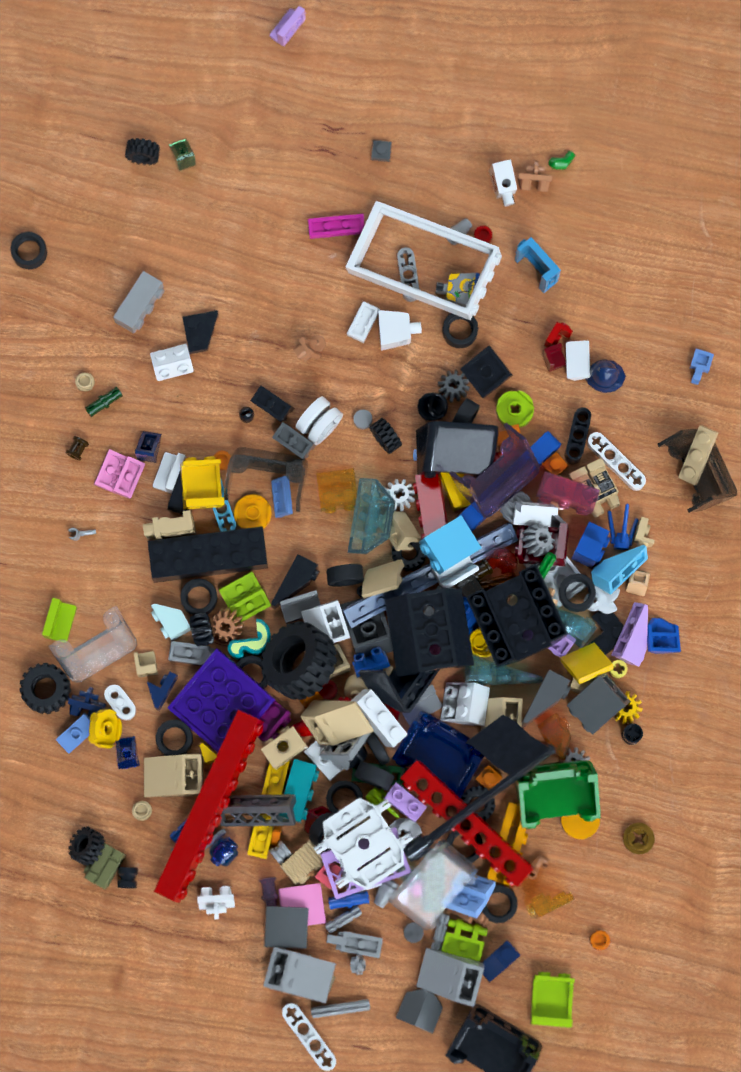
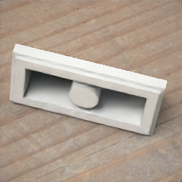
[566,341,590,381]

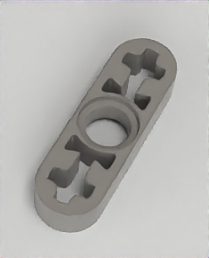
[397,248,419,302]

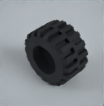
[19,663,71,714]

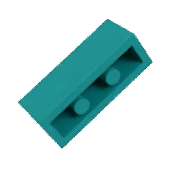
[278,759,320,824]

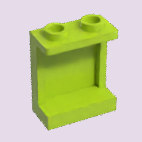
[530,972,575,1028]

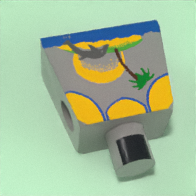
[436,273,480,307]

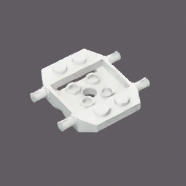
[313,798,413,890]

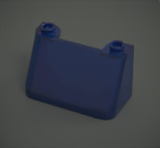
[392,711,485,798]

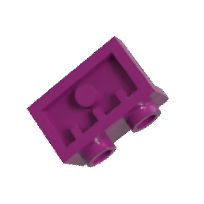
[257,701,292,742]

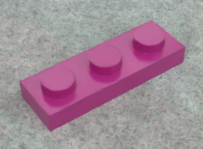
[308,214,365,239]

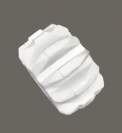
[383,479,415,512]

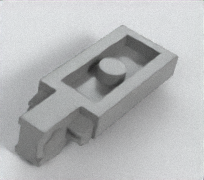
[168,641,215,666]
[326,931,383,958]

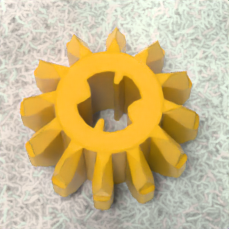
[615,691,643,725]

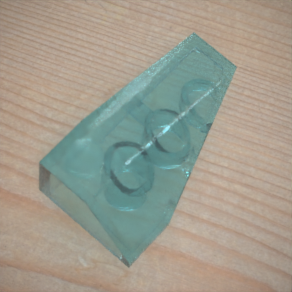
[463,656,543,685]

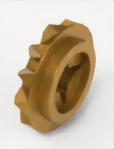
[623,823,655,855]

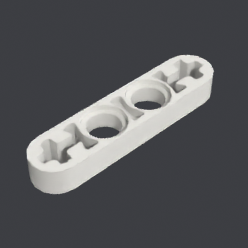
[587,432,646,491]
[282,1003,336,1071]

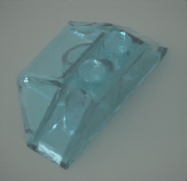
[347,478,395,554]

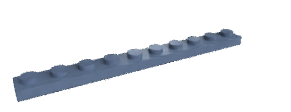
[342,522,518,628]

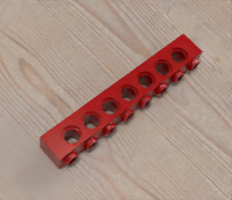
[401,760,536,887]

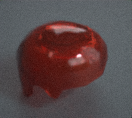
[487,548,518,574]

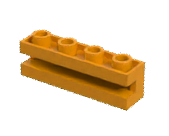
[487,802,528,886]

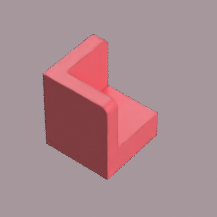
[315,862,343,890]

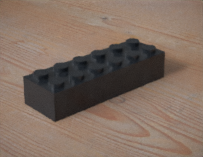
[148,526,268,583]

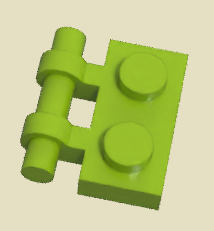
[441,919,488,962]

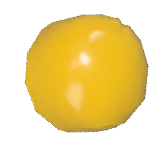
[470,628,491,657]

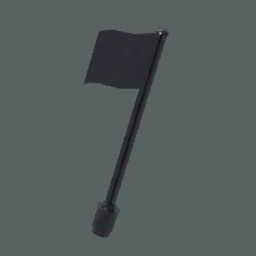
[403,715,556,862]

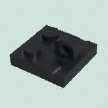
[460,345,513,399]

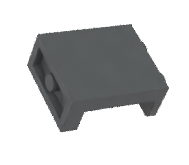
[567,673,631,735]

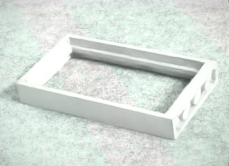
[346,201,502,320]

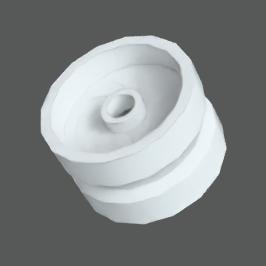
[296,396,343,445]

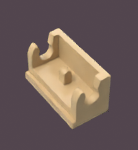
[380,511,421,551]

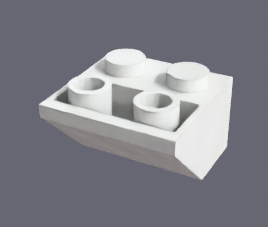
[301,600,350,643]
[440,683,490,726]

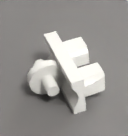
[198,886,235,919]

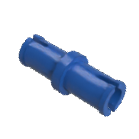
[328,891,370,910]

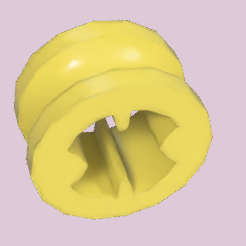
[609,660,627,678]

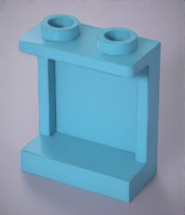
[419,516,481,574]

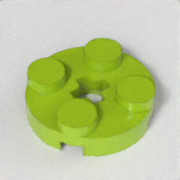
[496,391,534,428]

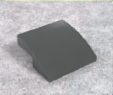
[264,906,309,949]

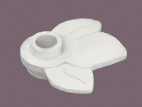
[584,586,620,614]

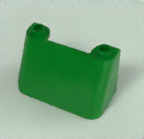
[515,760,601,829]

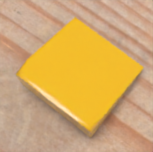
[199,743,217,765]

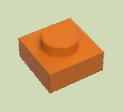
[541,452,569,476]
[475,765,503,790]

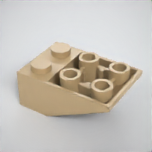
[301,700,373,745]
[144,754,203,797]

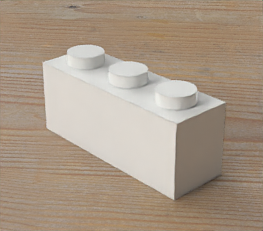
[351,689,408,747]

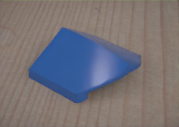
[647,618,681,654]

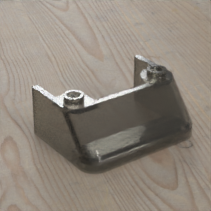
[657,429,737,513]
[224,447,308,512]

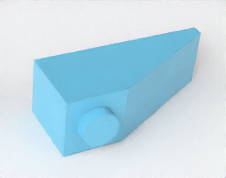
[591,545,648,595]

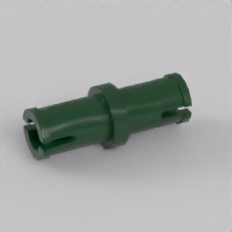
[85,387,123,418]

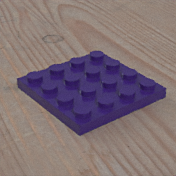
[168,648,276,752]

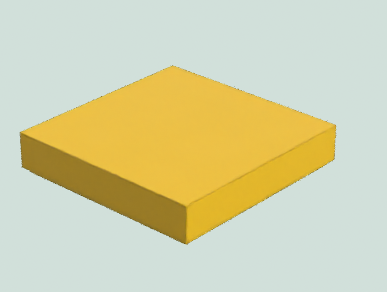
[560,643,614,684]

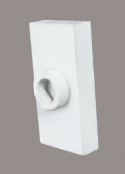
[347,301,380,343]
[304,741,344,781]

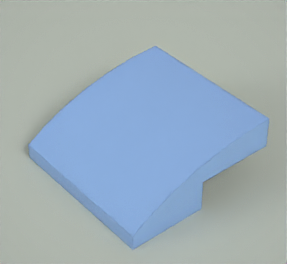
[442,870,496,918]

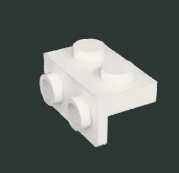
[150,344,194,381]

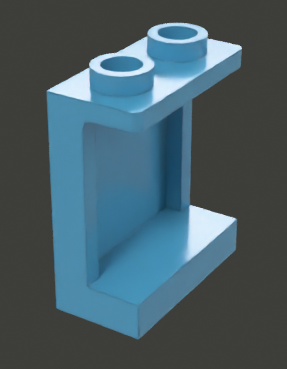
[515,237,561,293]

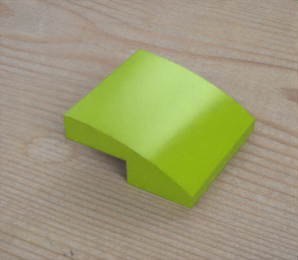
[218,571,271,622]

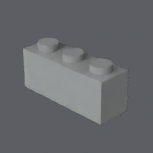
[113,271,164,334]

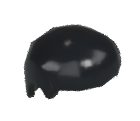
[417,392,448,421]

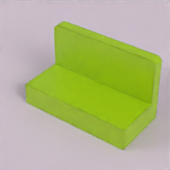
[42,598,77,643]

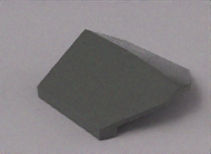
[396,989,443,1033]

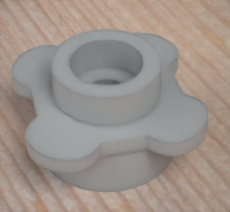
[350,955,366,975]

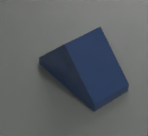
[135,431,161,463]

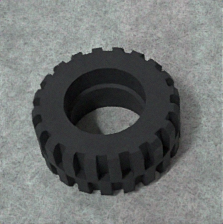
[261,621,337,700]

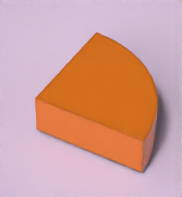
[271,826,283,846]

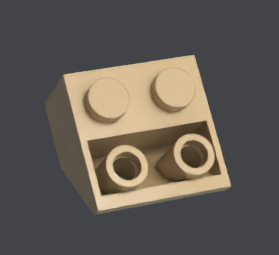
[481,697,523,730]

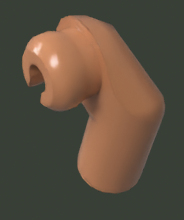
[529,856,549,879]

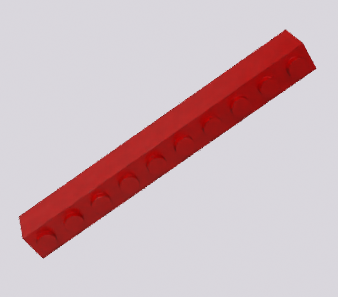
[154,710,264,903]

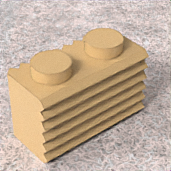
[280,840,324,885]

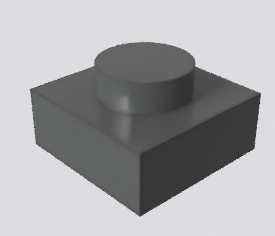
[371,140,392,162]

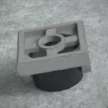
[320,733,371,770]

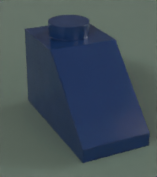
[482,940,521,983]

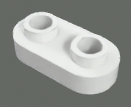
[104,685,136,720]

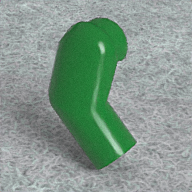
[548,151,575,170]

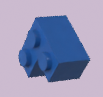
[571,522,611,569]

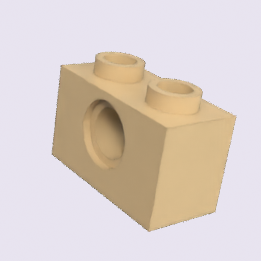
[261,727,308,770]

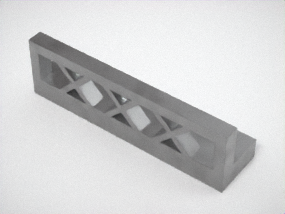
[220,794,297,826]

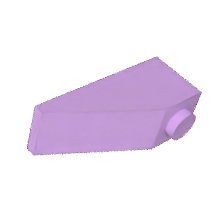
[611,602,648,667]

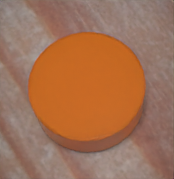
[214,450,232,471]
[590,930,610,951]

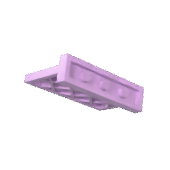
[320,827,411,899]

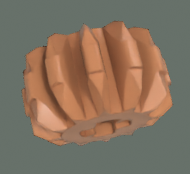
[211,608,245,642]

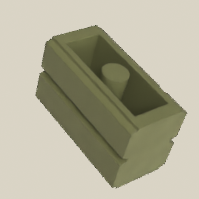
[83,843,126,890]

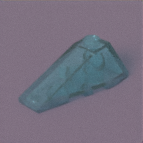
[557,608,597,648]

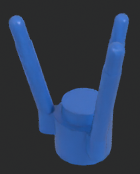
[608,504,638,550]

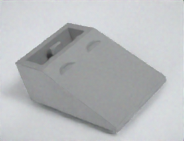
[263,947,336,1003]
[416,947,484,1007]

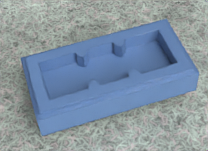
[271,476,293,518]
[56,713,91,754]

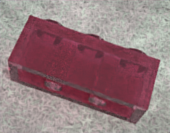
[536,472,600,516]

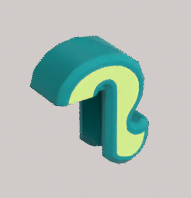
[227,619,271,660]

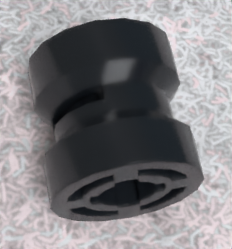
[622,724,643,745]
[117,867,138,889]

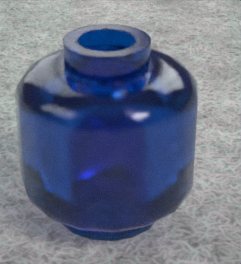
[209,837,238,867]

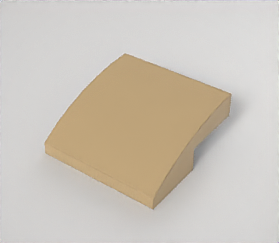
[362,559,404,599]

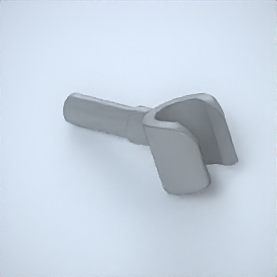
[68,528,96,541]

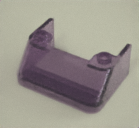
[450,423,540,518]

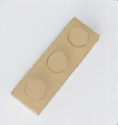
[678,425,719,485]

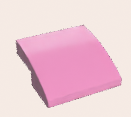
[93,449,145,499]
[278,883,326,926]

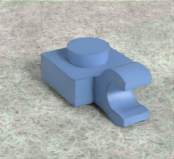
[690,349,714,385]

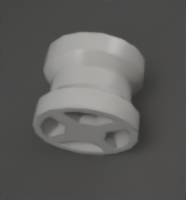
[269,840,293,865]

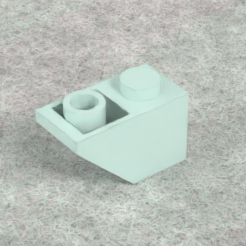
[150,604,191,641]

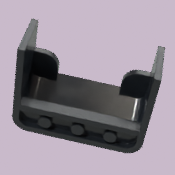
[358,667,440,713]

